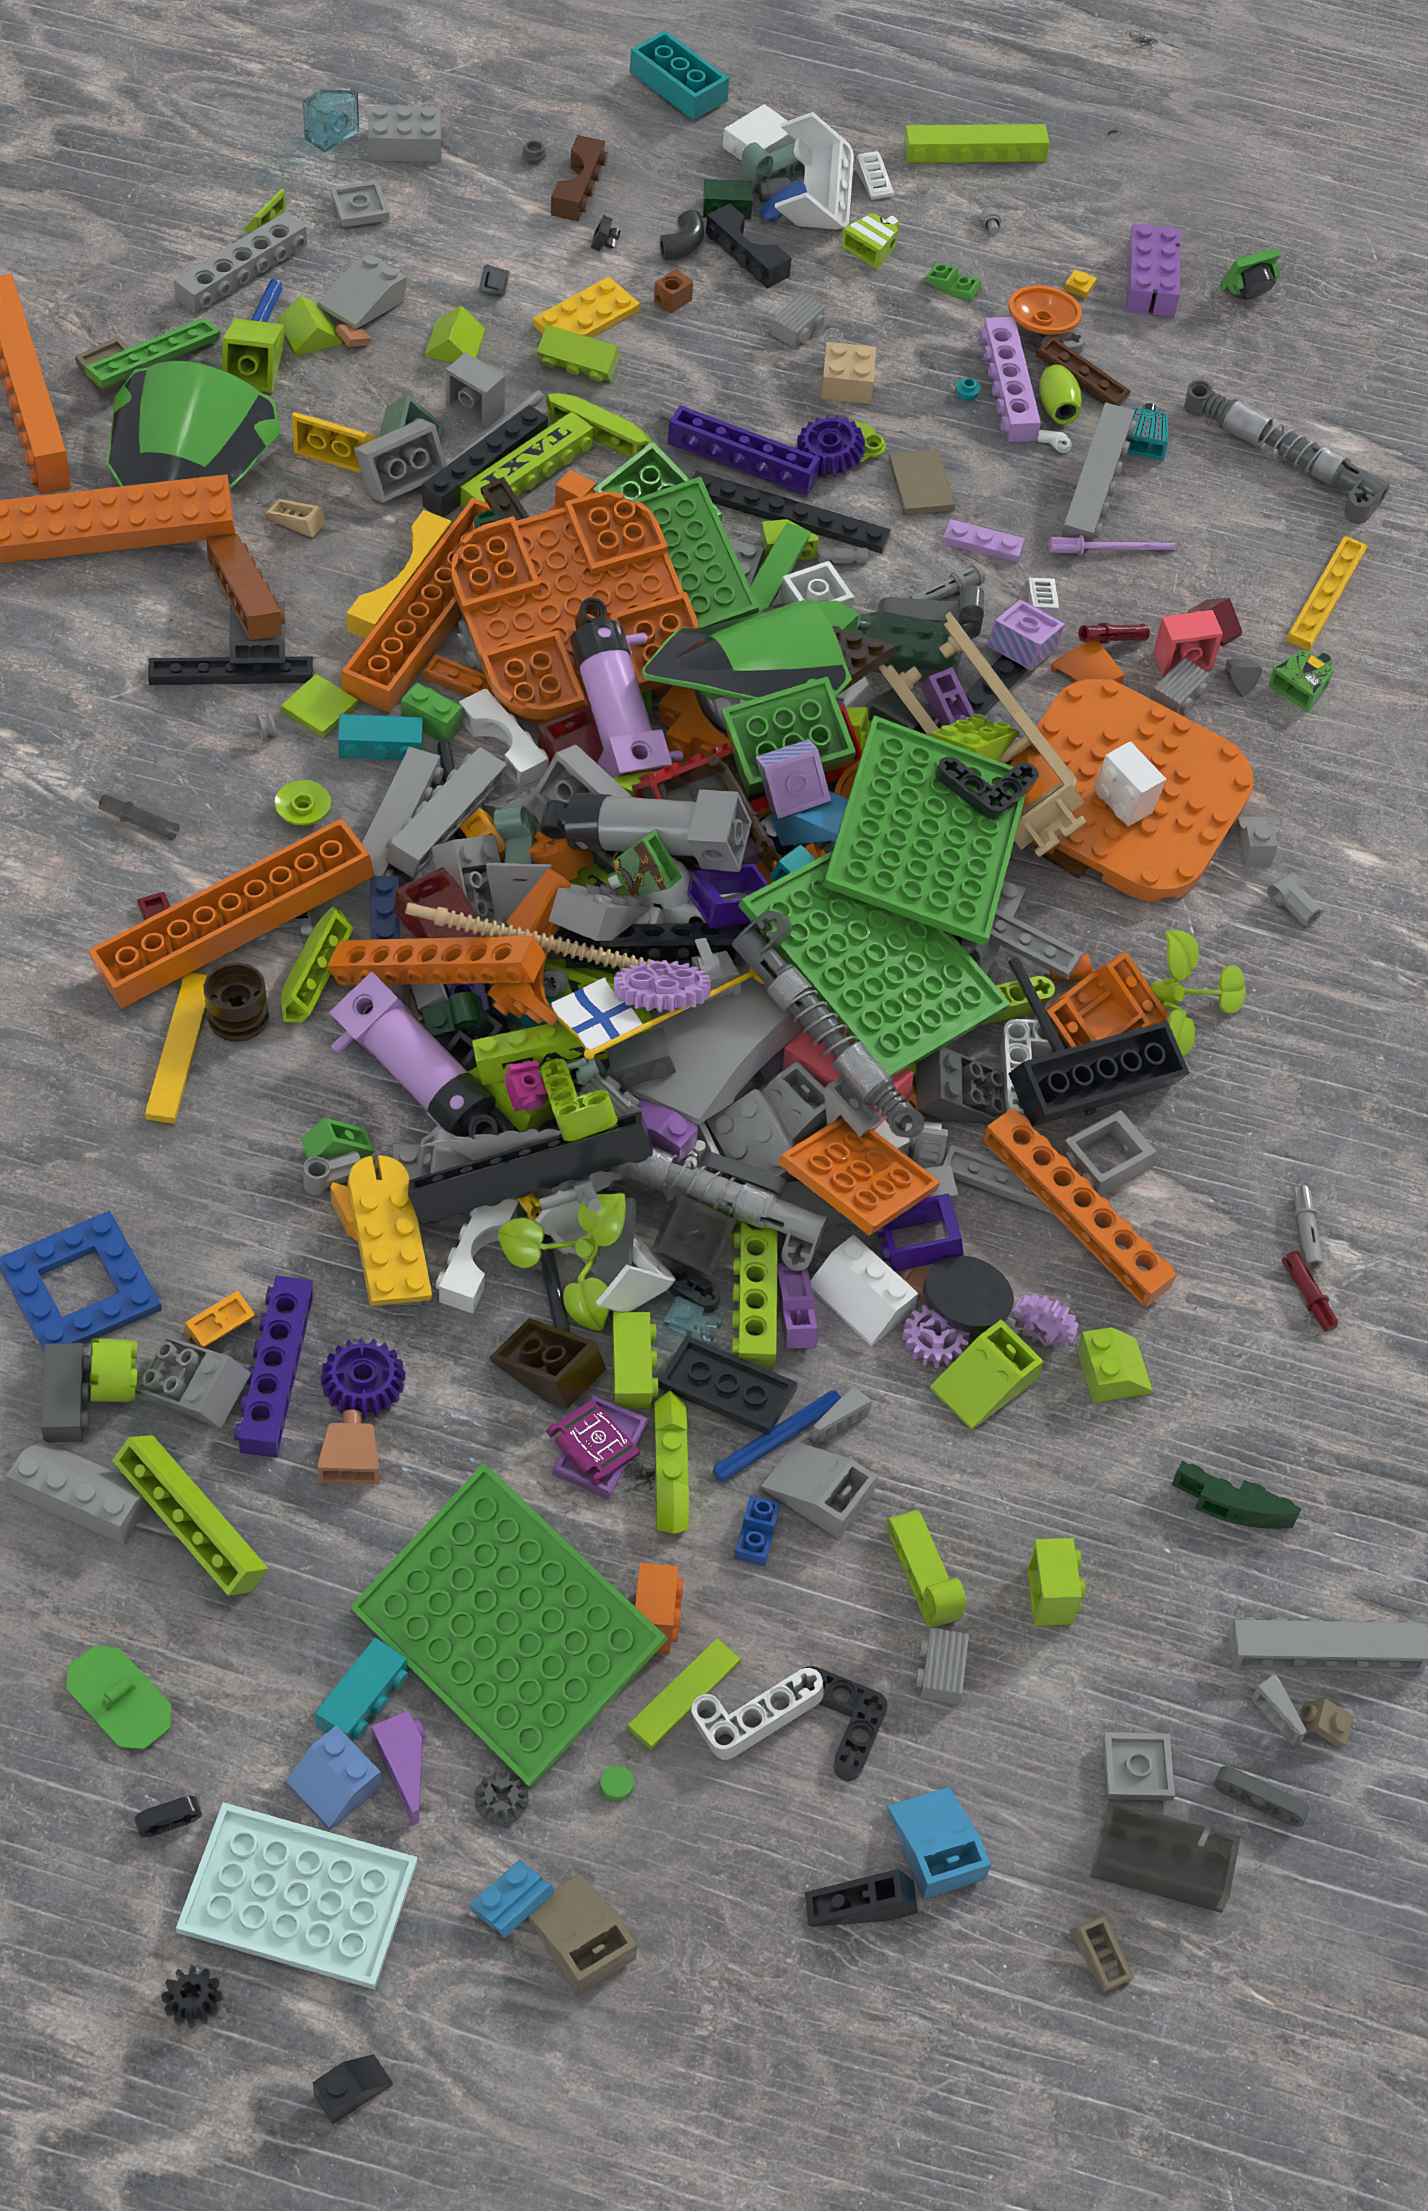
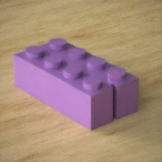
[1126,224,1181,317]

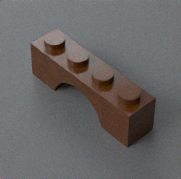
[551,135,608,222]

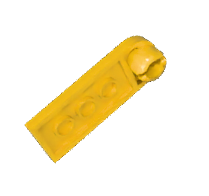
[347,1155,432,1306]

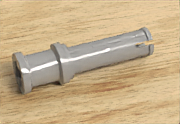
[909,562,985,601]

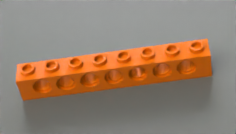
[327,936,546,986]
[983,1108,1177,1308]

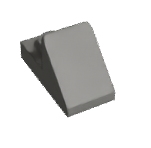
[824,1077,882,1137]

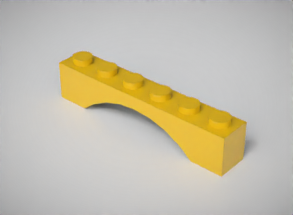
[346,510,452,639]

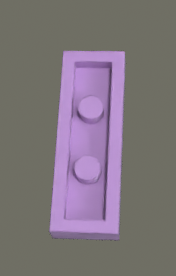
[943,519,1025,563]

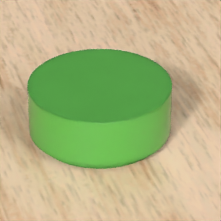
[600,1766,634,1802]

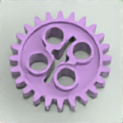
[614,960,711,1012]

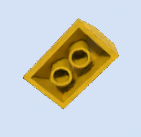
[292,412,377,473]

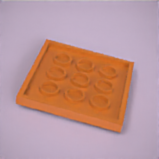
[778,1117,941,1236]

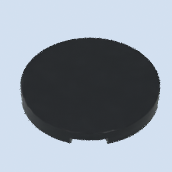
[923,1255,1014,1333]

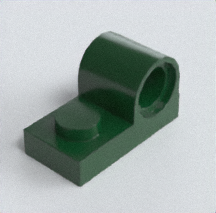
[422,992,486,1038]

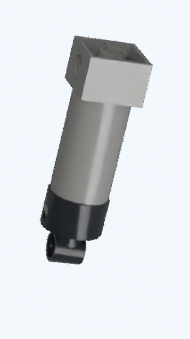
[539,789,752,872]

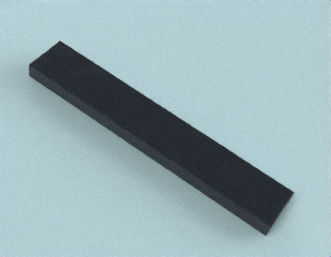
[148,656,313,685]

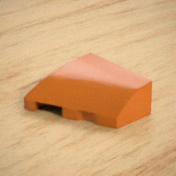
[1050,641,1124,684]

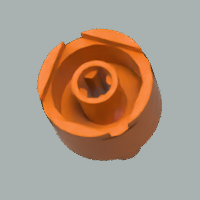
[529,831,595,881]

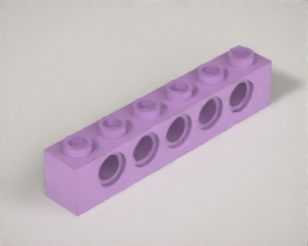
[979,317,1041,442]

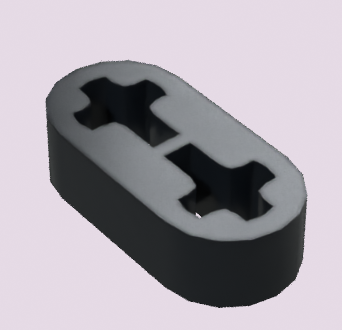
[668,1267,720,1313]
[135,1796,202,1837]

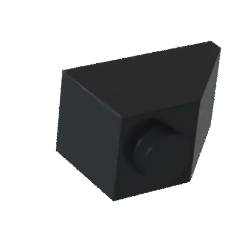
[312,2054,393,2125]

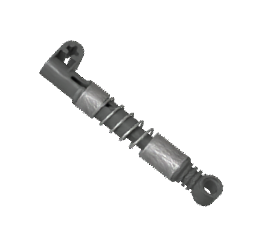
[1185,380,1390,523]
[732,911,925,1138]

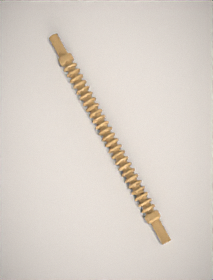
[405,902,660,970]

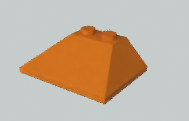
[1046,951,1169,1048]

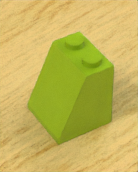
[222,318,284,393]

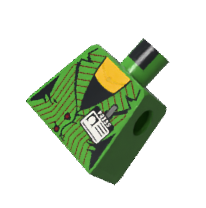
[1268,650,1333,713]

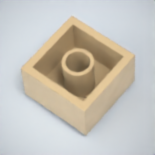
[821,342,876,404]

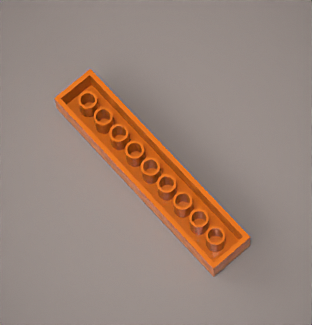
[0,273,71,494]
[0,474,236,564]
[341,498,491,713]
[88,818,375,1009]

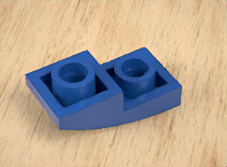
[759,180,807,221]
[734,1496,781,1566]

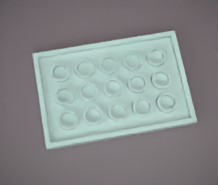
[176,1802,418,1990]

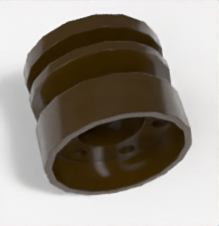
[203,962,269,1042]

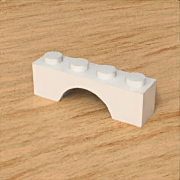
[459,688,549,789]
[436,1198,519,1314]

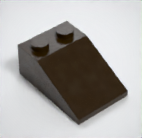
[490,1318,606,1409]

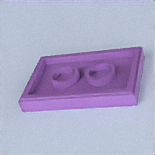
[552,1395,649,1499]

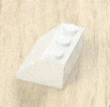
[810,1235,918,1347]

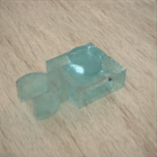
[663,1296,722,1342]

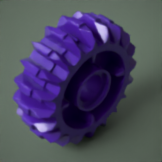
[796,415,865,478]
[320,1337,406,1419]

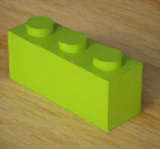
[537,324,620,382]
[612,1312,658,1409]

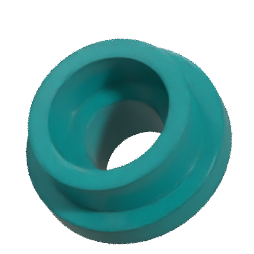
[956,377,981,401]

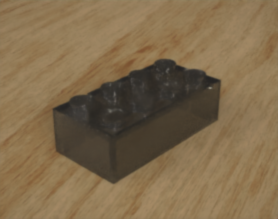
[1090,1800,1241,1913]

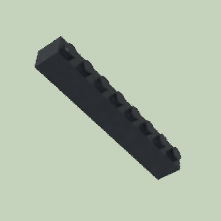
[408,1111,653,1224]

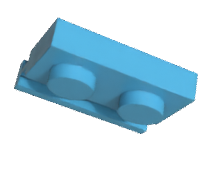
[469,1859,555,1938]

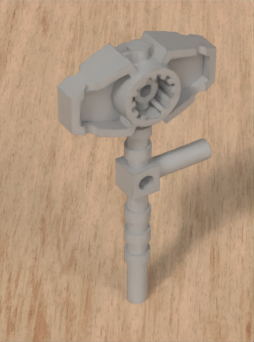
[533,1170,624,1211]

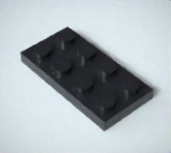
[658,1335,797,1436]

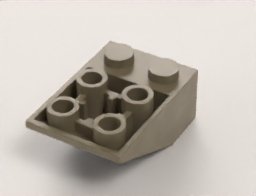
[527,1874,637,1995]

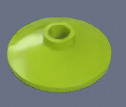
[275,780,331,826]

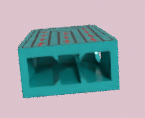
[1127,403,1169,461]

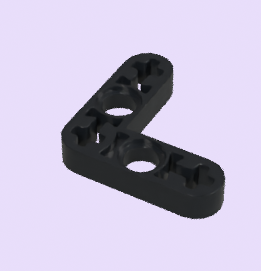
[935,757,1039,820]
[803,1666,888,1781]

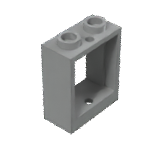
[1061,1110,1156,1196]

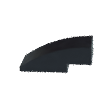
[445,1010,511,1072]

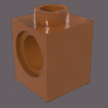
[654,269,693,313]

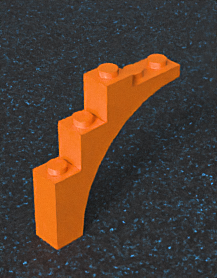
[653,684,737,772]
[487,868,571,1026]

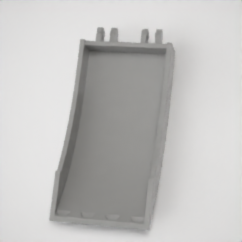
[606,957,805,1125]

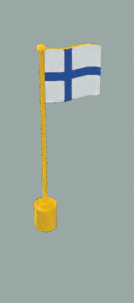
[551,950,778,1060]

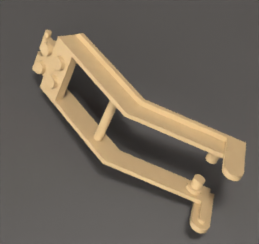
[878,612,1087,857]

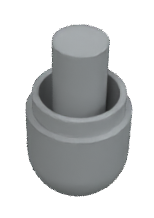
[981,207,1001,235]

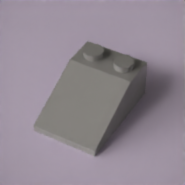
[317,254,407,329]

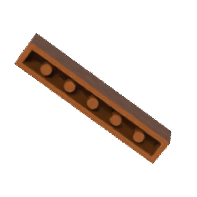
[206,534,285,640]

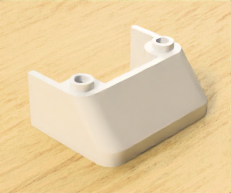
[775,112,854,230]
[535,1190,675,1312]

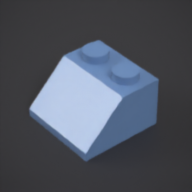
[286,1725,381,1830]

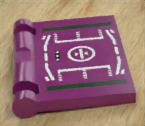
[546,1399,640,1486]

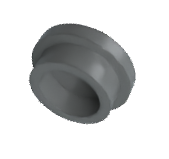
[522,140,546,163]

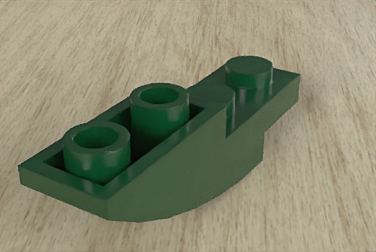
[1172,1461,1302,1529]

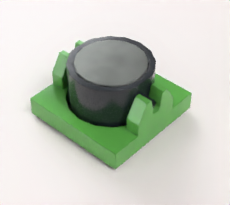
[1219,248,1281,300]

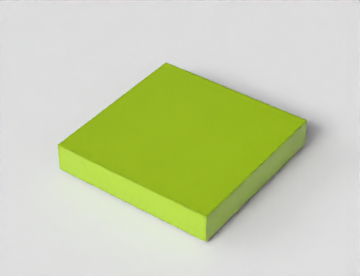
[281,674,358,738]

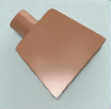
[318,1410,379,1484]

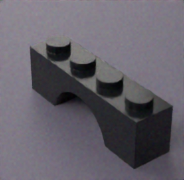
[706,203,792,288]

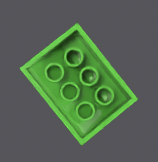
[593,441,723,523]
[722,677,856,796]

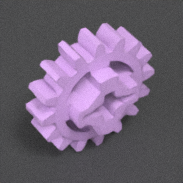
[1012,1293,1079,1349]
[902,1304,970,1368]

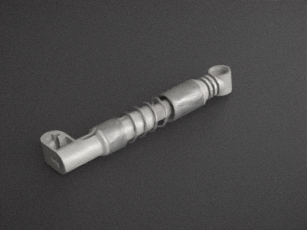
[614,1146,827,1271]

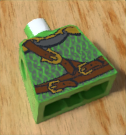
[608,829,682,898]

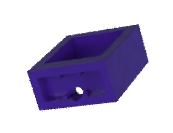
[687,864,769,928]
[876,1193,964,1272]

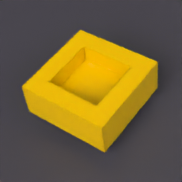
[1064,269,1097,300]

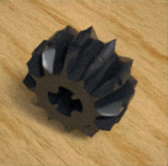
[161,1965,222,2029]

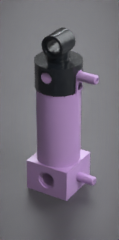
[570,597,683,778]
[329,971,504,1140]

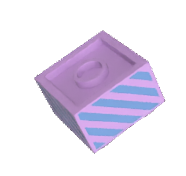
[987,599,1065,671]
[756,739,831,819]

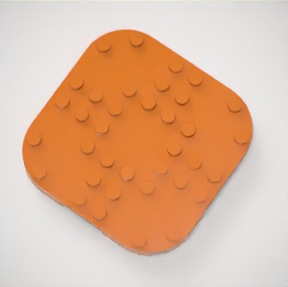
[452,492,699,719]
[1010,679,1254,902]

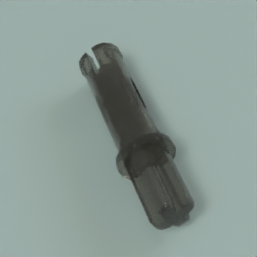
[98,794,180,841]

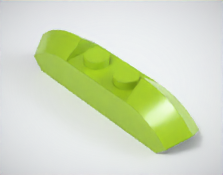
[545,393,652,458]
[281,906,354,1023]
[654,1391,689,1534]

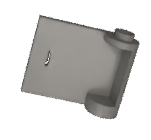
[486,863,565,940]

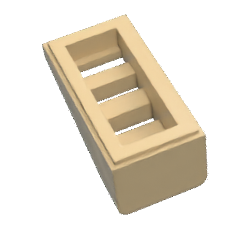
[265,499,326,537]

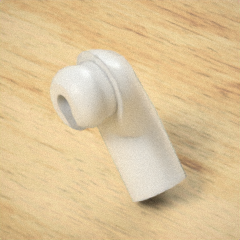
[1037,430,1072,453]

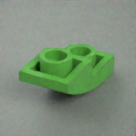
[925,263,981,301]

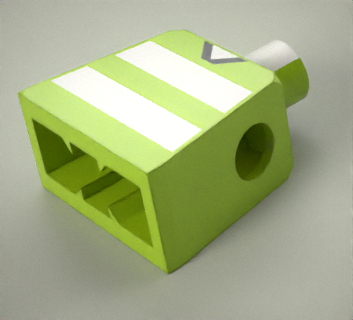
[841,213,899,269]

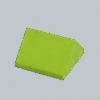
[277,295,342,356]
[425,306,485,362]

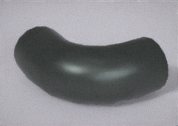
[660,210,705,260]

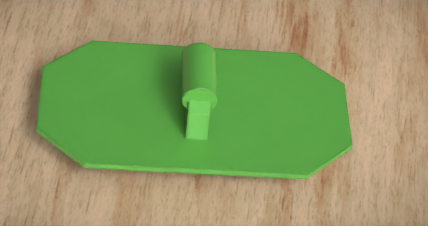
[66,1645,172,1750]

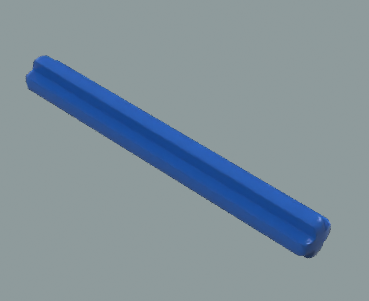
[713,1390,841,1482]

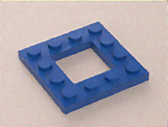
[0,1211,162,1353]

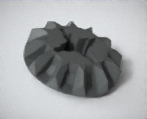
[474,1772,528,1825]

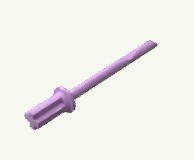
[1048,535,1177,556]

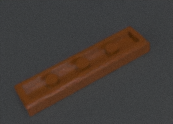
[1036,336,1131,406]

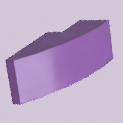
[777,1263,818,1349]

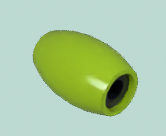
[1039,365,1082,424]

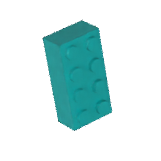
[630,30,729,120]

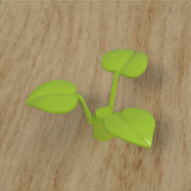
[1151,930,1246,1056]
[498,1193,626,1331]

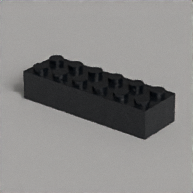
[1008,1020,1190,1127]

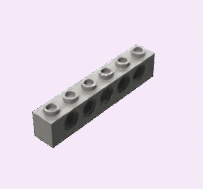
[174,211,307,314]

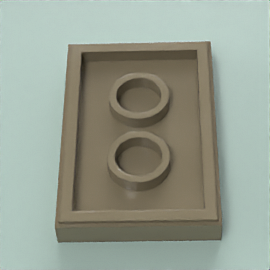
[888,449,955,515]

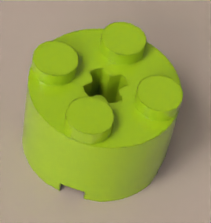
[90,1338,137,1402]

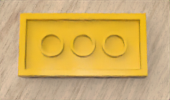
[532,276,641,338]

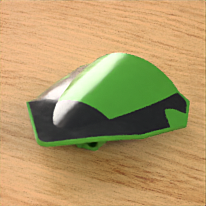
[106,361,281,489]
[642,599,852,701]

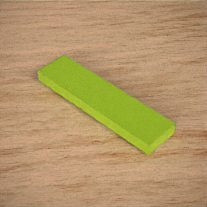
[627,1638,741,1751]

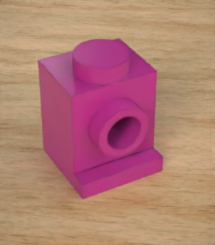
[504,1061,547,1111]

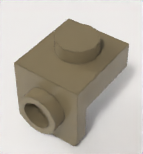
[1299,1698,1353,1748]

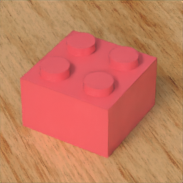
[1153,610,1223,676]

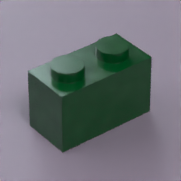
[703,179,753,219]

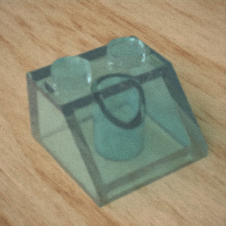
[303,90,359,153]

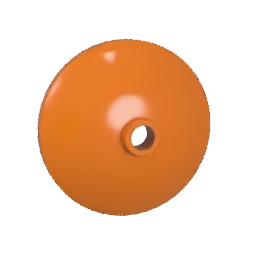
[1008,285,1082,336]

